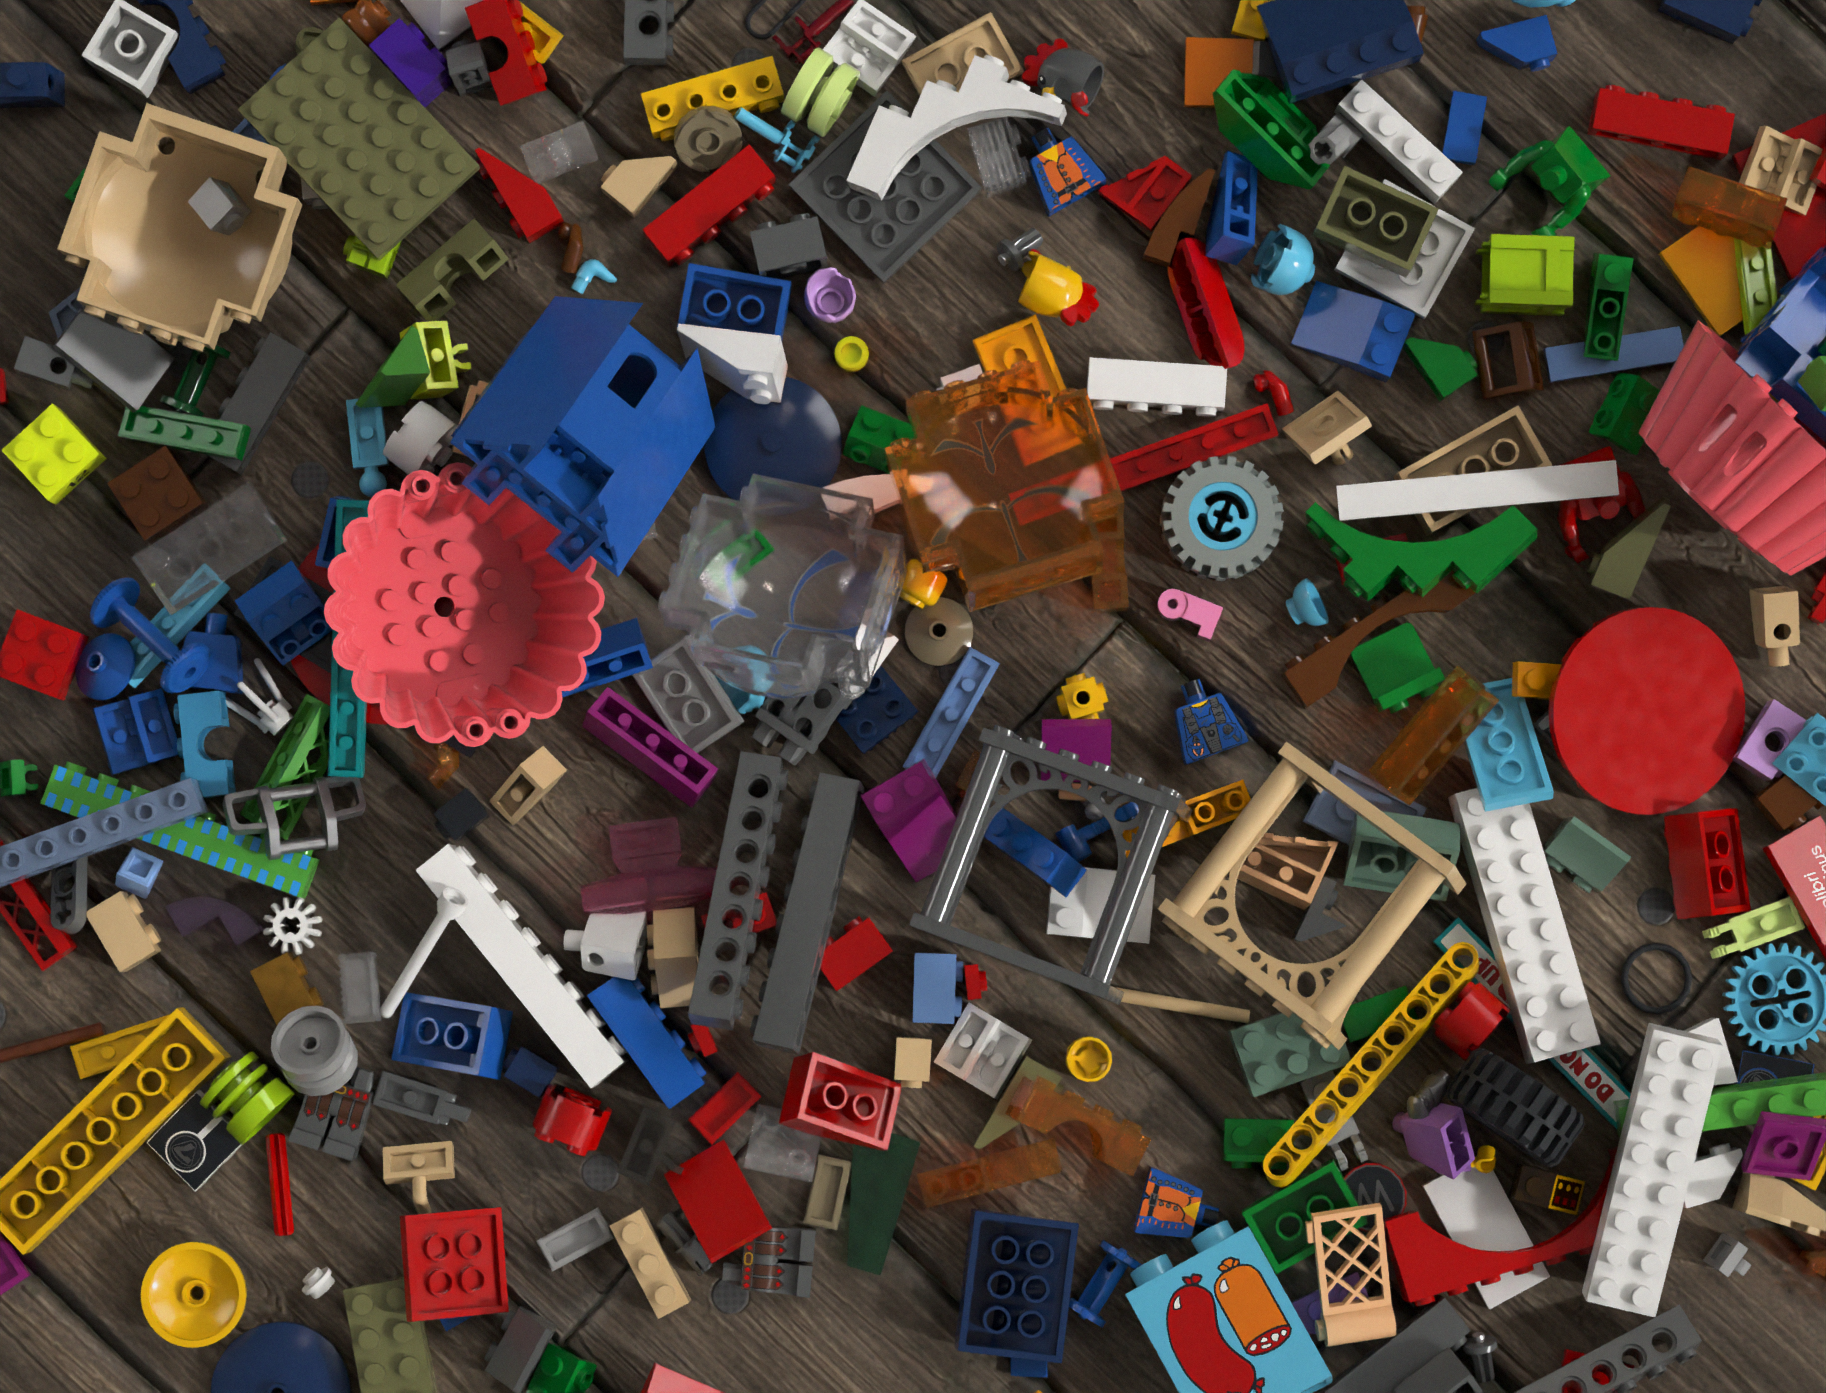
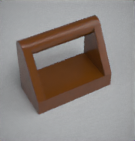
[1472,321,1544,399]

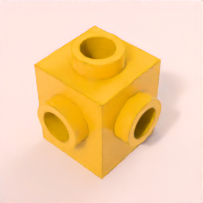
[1056,673,1108,719]

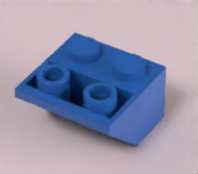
[235,560,333,666]

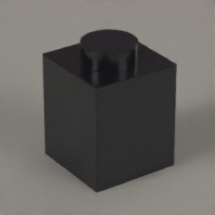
[433,788,491,841]

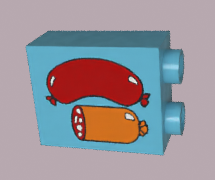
[1125,1220,1332,1393]

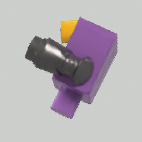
[1392,1069,1496,1180]

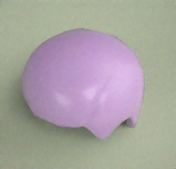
[804,267,856,323]

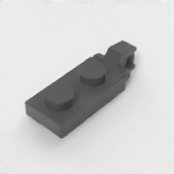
[372,1071,472,1125]

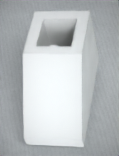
[1683,1143,1743,1208]

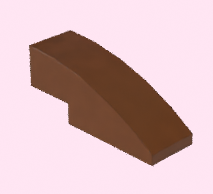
[1142,168,1215,268]

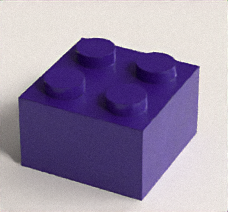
[369,18,453,107]

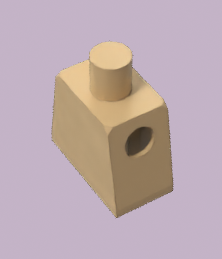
[1749,586,1800,667]

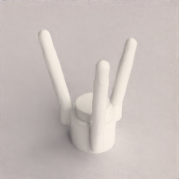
[211,658,294,736]

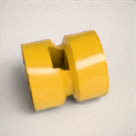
[1065,1036,1112,1082]

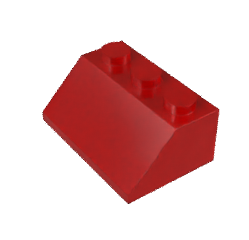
[1664,808,1751,920]

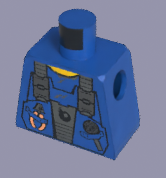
[1174,679,1248,765]

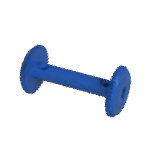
[90,577,210,693]

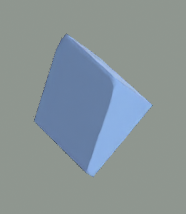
[115,847,163,899]

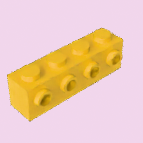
[641,56,785,141]

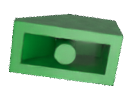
[1402,337,1478,402]

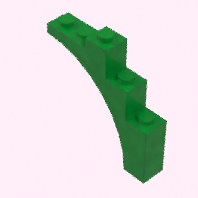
[1305,502,1538,601]

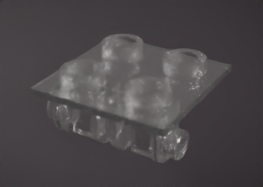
[743,1104,821,1182]

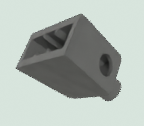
[14,336,94,391]

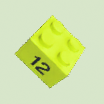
[2,403,107,505]

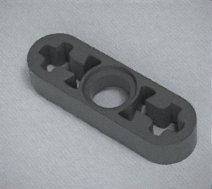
[51,856,88,934]

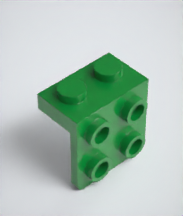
[1350,622,1446,714]

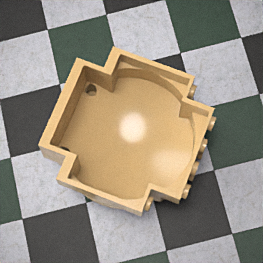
[57,103,302,352]

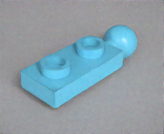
[346,399,389,497]

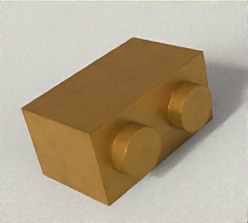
[250,952,324,1025]

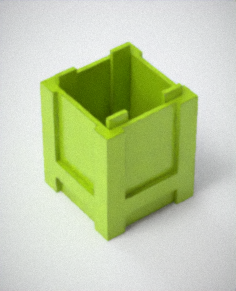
[1475,234,1575,316]

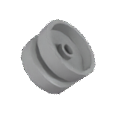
[271,1005,358,1096]

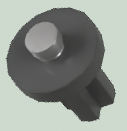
[997,228,1043,271]
[1462,1332,1497,1383]

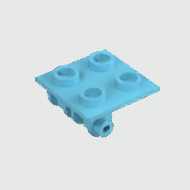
[1772,712,1826,806]

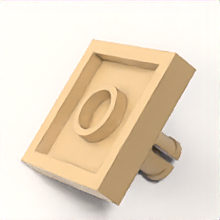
[1282,391,1372,465]

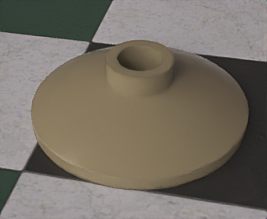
[905,597,973,666]

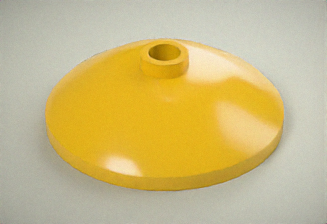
[141,1242,247,1348]

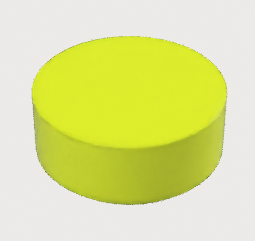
[834,336,869,372]

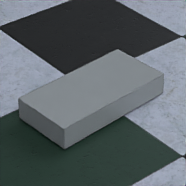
[536,1207,615,1272]

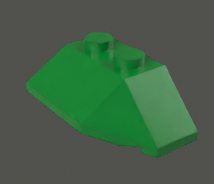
[1213,69,1330,190]

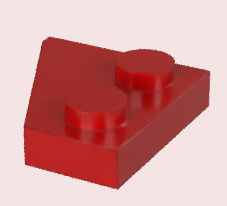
[1098,156,1192,232]

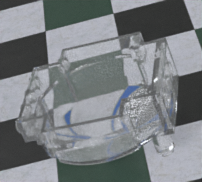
[658,474,907,699]

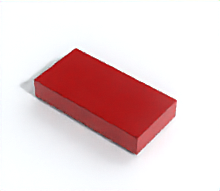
[688,1072,762,1145]

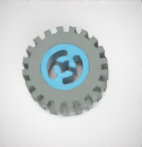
[1160,456,1284,581]

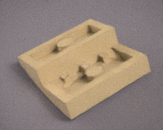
[1736,126,1823,216]

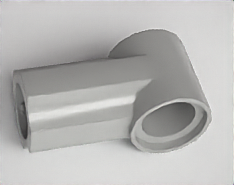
[1309,112,1364,165]

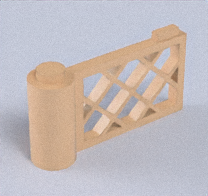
[1305,1203,1396,1347]

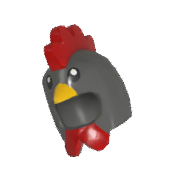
[1021,38,1104,117]

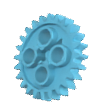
[1722,943,1826,1055]

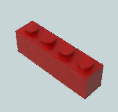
[1587,85,1735,160]
[642,144,776,267]

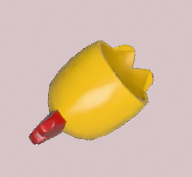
[1018,249,1099,326]

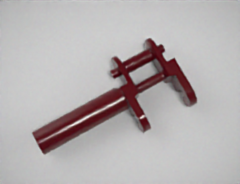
[772,0,854,66]

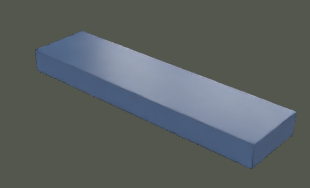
[1543,326,1684,383]
[903,647,1000,778]

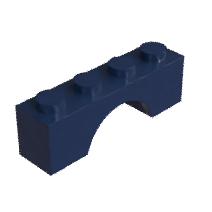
[137,0,226,94]

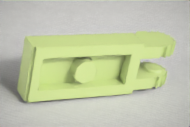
[1702,896,1805,959]

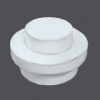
[302,1267,335,1299]

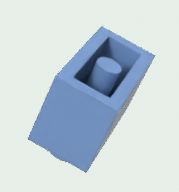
[912,953,963,1024]

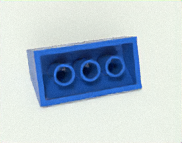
[587,976,707,1109]

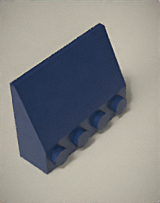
[1257,0,1424,104]
[954,1208,1079,1363]

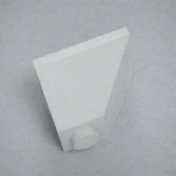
[400,0,483,51]

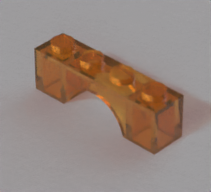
[1005,1075,1151,1177]

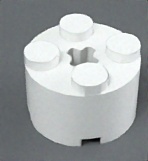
[383,401,458,475]

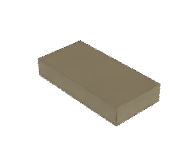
[803,1154,852,1230]

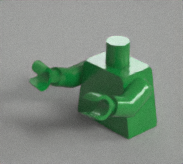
[1489,126,1611,236]

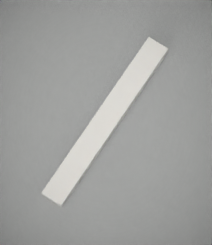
[1336,460,1619,521]

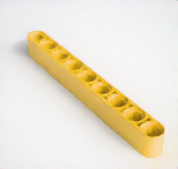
[1263,942,1479,1188]

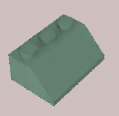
[1343,811,1460,901]

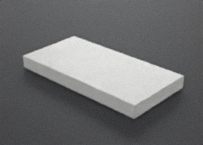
[1422,1156,1550,1309]

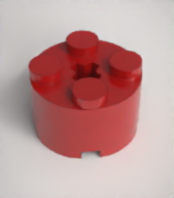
[1432,981,1511,1061]
[532,1084,612,1156]

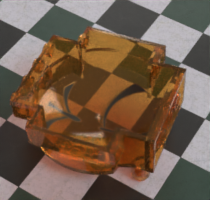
[885,360,1125,612]

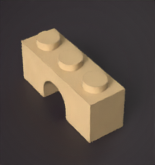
[609,1207,691,1319]

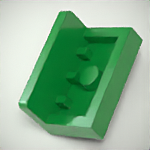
[1589,372,1660,455]
[843,405,925,475]
[526,1343,597,1393]

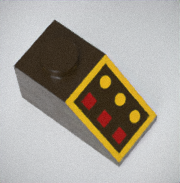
[1509,1163,1585,1215]

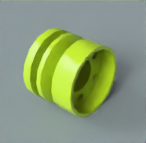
[200,1051,294,1145]

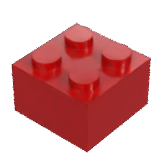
[0,609,89,701]

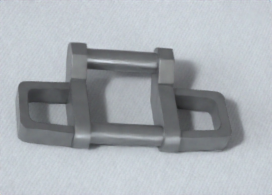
[222,776,366,860]

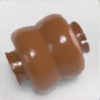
[342,0,392,48]

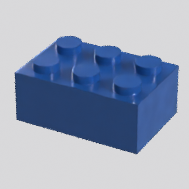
[676,263,792,341]

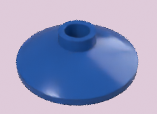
[75,633,136,700]

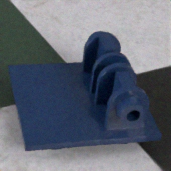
[836,665,918,754]

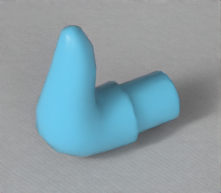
[571,259,617,294]

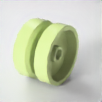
[781,47,860,137]

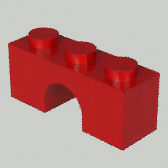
[465,0,547,106]

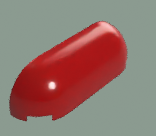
[1168,238,1245,369]

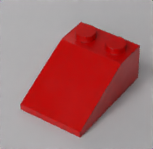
[779,1052,902,1151]

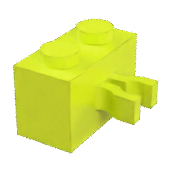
[399,321,471,399]

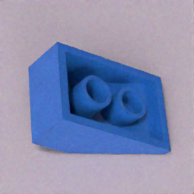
[1290,281,1415,383]
[391,992,513,1080]

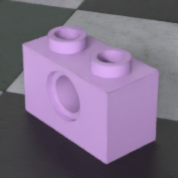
[1733,699,1806,781]

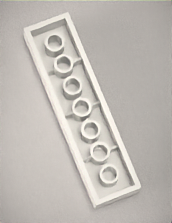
[1448,788,1600,1064]
[416,844,628,1088]
[1582,1023,1723,1317]

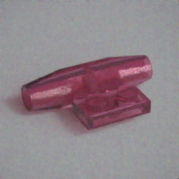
[581,817,717,914]

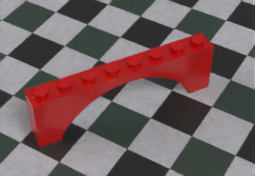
[1383,1146,1618,1306]

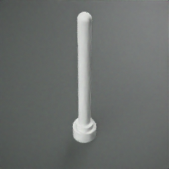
[380,888,468,1018]

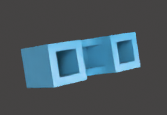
[174,691,236,798]

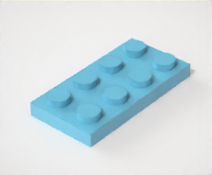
[1450,678,1554,812]

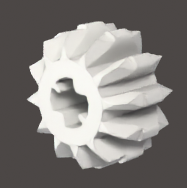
[263,897,322,955]

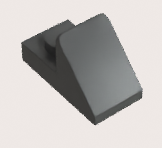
[1292,876,1347,942]

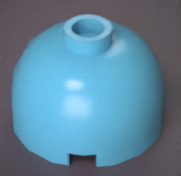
[1251,224,1315,295]

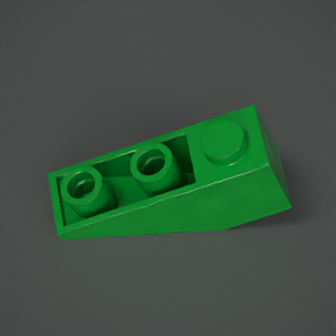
[1583,253,1633,361]

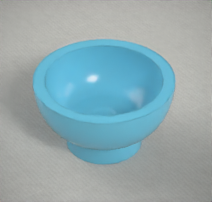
[1286,578,1329,626]

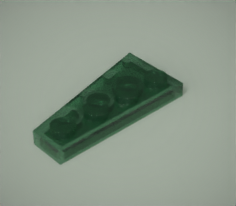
[847,1133,921,1276]

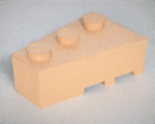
[1229,833,1339,910]

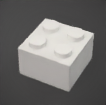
[82,0,179,98]

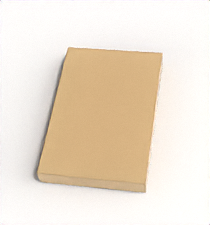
[901,12,1024,96]

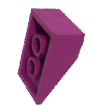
[861,759,957,882]

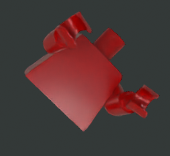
[1557,446,1646,563]

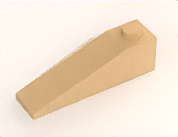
[1732,1172,1826,1239]

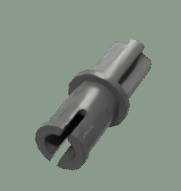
[657,1212,716,1276]

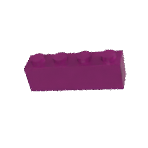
[582,687,718,808]

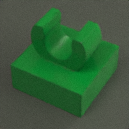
[0,760,38,797]

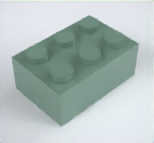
[1228,1012,1351,1097]

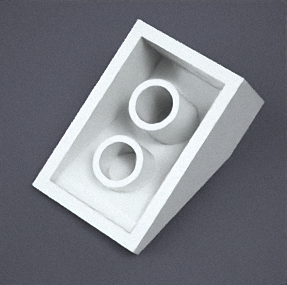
[677,324,788,404]
[1046,867,1155,944]

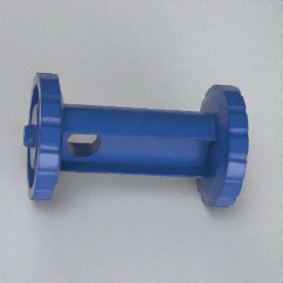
[1069,1240,1142,1328]

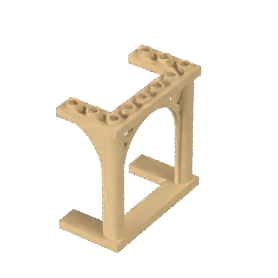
[1158,741,1466,1050]

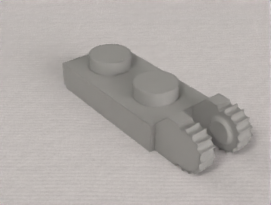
[1299,1070,1368,1171]

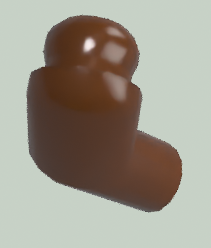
[558,222,584,274]

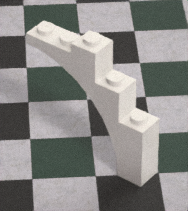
[846,55,1067,201]

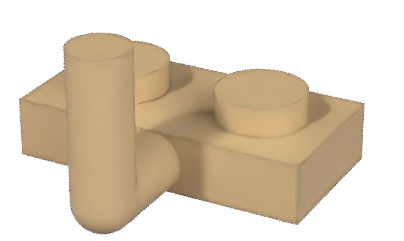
[383,1141,455,1214]

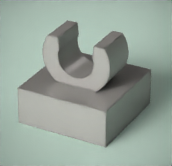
[1703,1233,1751,1277]

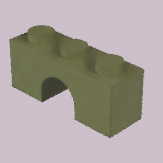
[396,219,509,322]

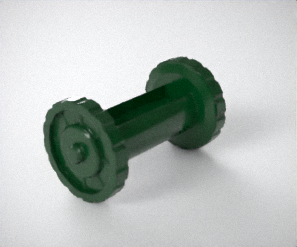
[160,345,231,417]

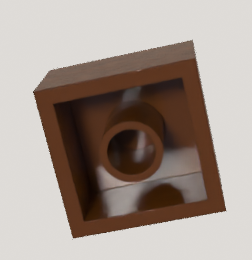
[107,446,209,545]

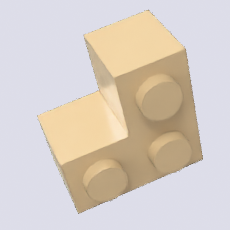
[647,907,699,1008]

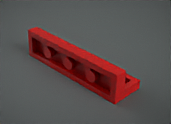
[0,838,78,971]

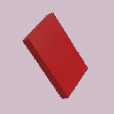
[664,1139,772,1263]

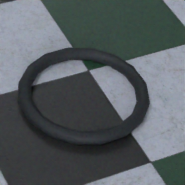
[1621,943,1692,1015]

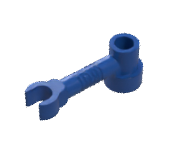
[1055,802,1139,862]

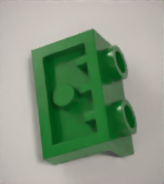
[1223,1118,1294,1169]

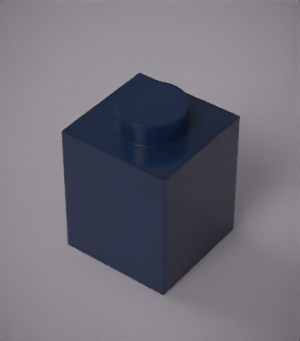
[503,1046,560,1098]

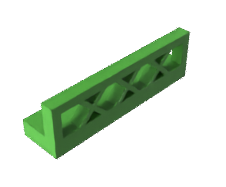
[240,694,330,840]

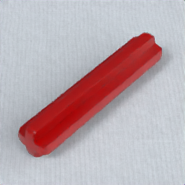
[265,1133,294,1236]

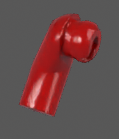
[1252,370,1294,416]

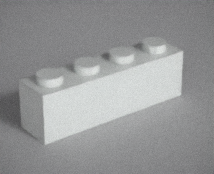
[1334,79,1463,204]
[1086,357,1227,417]

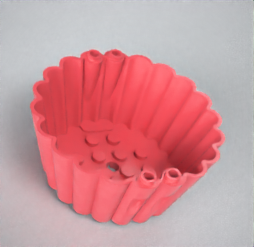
[1639,320,1826,576]
[324,462,605,747]

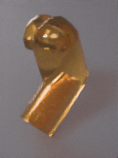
[426,742,460,789]

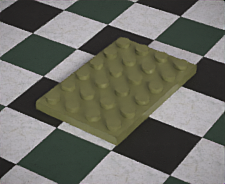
[238,17,480,261]

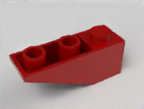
[475,148,564,244]

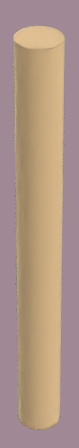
[1115,987,1250,1024]

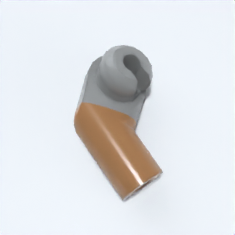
[1059,783,1106,820]

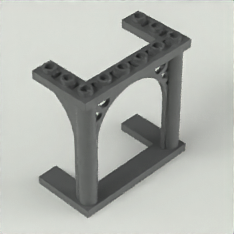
[909,725,1192,1005]

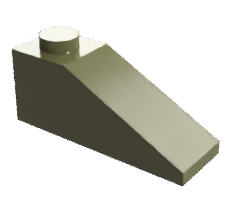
[1587,496,1671,600]
[973,1055,1064,1150]

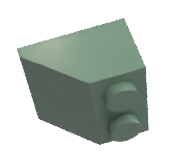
[1543,816,1631,893]

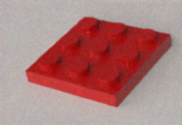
[400,1207,509,1322]

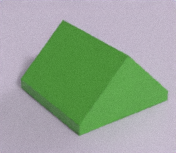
[356,326,430,408]

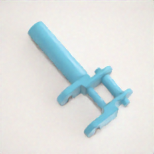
[734,107,820,173]

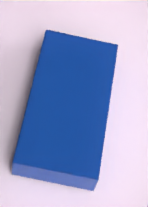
[1442,91,1487,165]

